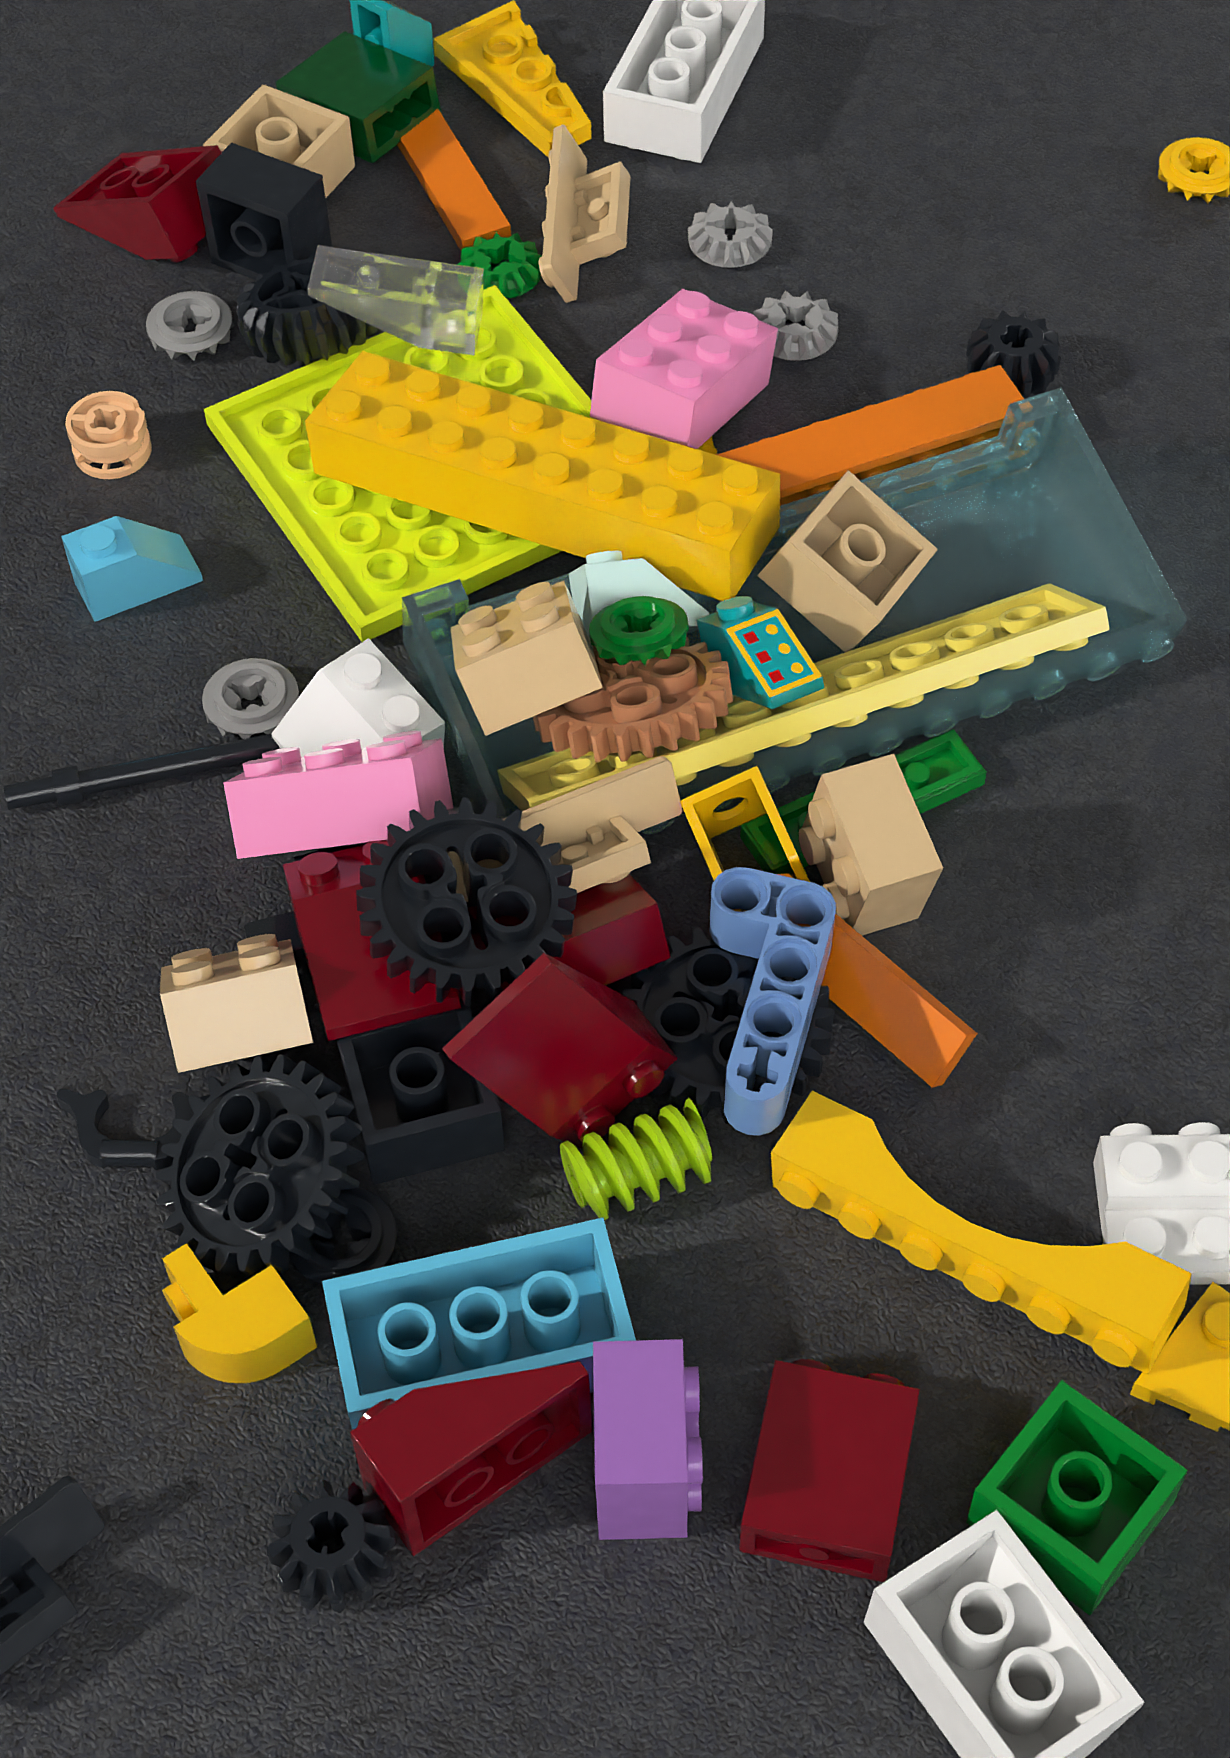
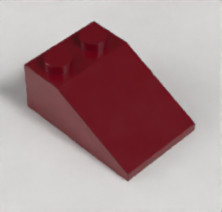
[53,145,221,262]
[283,840,461,1041]
[442,953,678,1148]
[350,1361,592,1557]

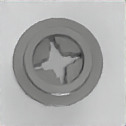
[688,200,773,268]
[753,290,838,361]
[146,291,234,361]
[202,658,299,739]

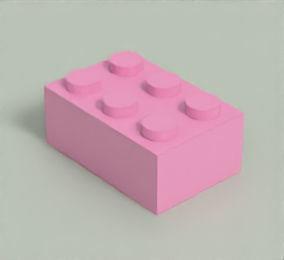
[590,289,778,449]
[223,731,454,859]

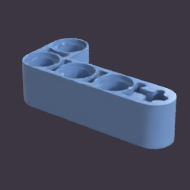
[709,867,836,1136]

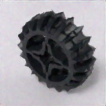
[236,253,384,366]

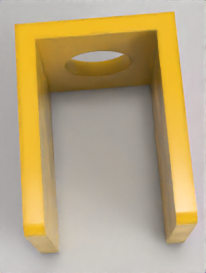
[680,766,810,912]

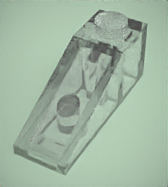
[308,245,484,355]

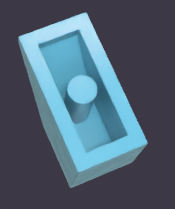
[61,516,203,622]

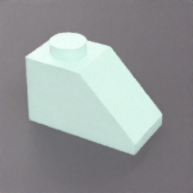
[569,550,709,639]

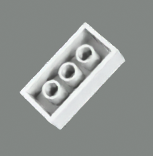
[603,0,765,163]

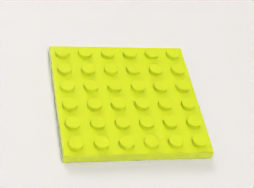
[204,285,594,642]

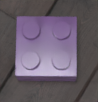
[593,1339,703,1540]

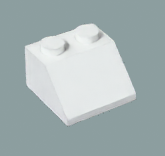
[272,638,445,757]

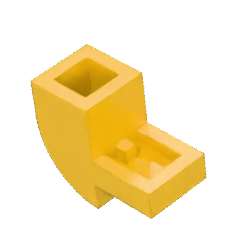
[162,1243,317,1383]

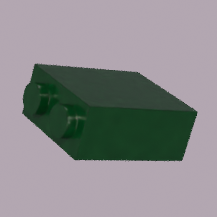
[275,31,441,163]

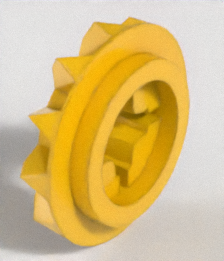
[1158,137,1230,203]

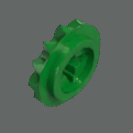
[458,231,542,299]
[589,596,689,665]

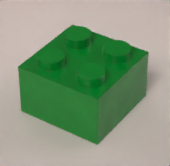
[966,1380,1188,1615]

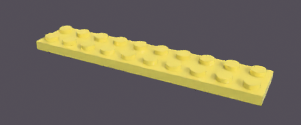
[497,583,1110,811]

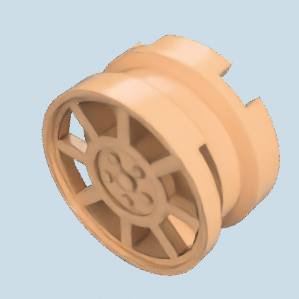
[65,391,152,479]

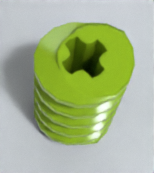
[560,1098,712,1220]

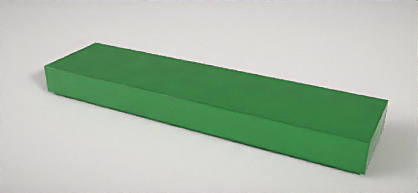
[740,729,986,874]

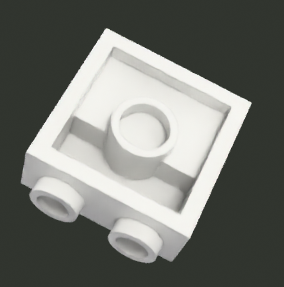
[1093,1122,1230,1285]

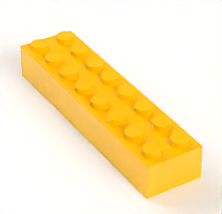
[305,351,780,601]

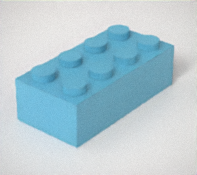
[322,1218,636,1430]

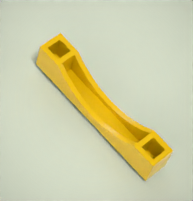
[771,1091,1192,1375]

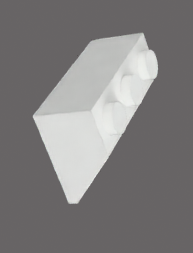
[864,1510,1144,1758]

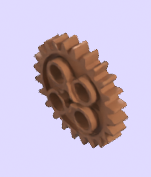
[533,637,733,762]

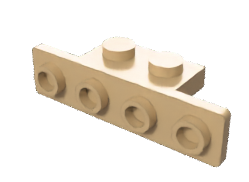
[539,124,631,303]
[438,756,682,902]

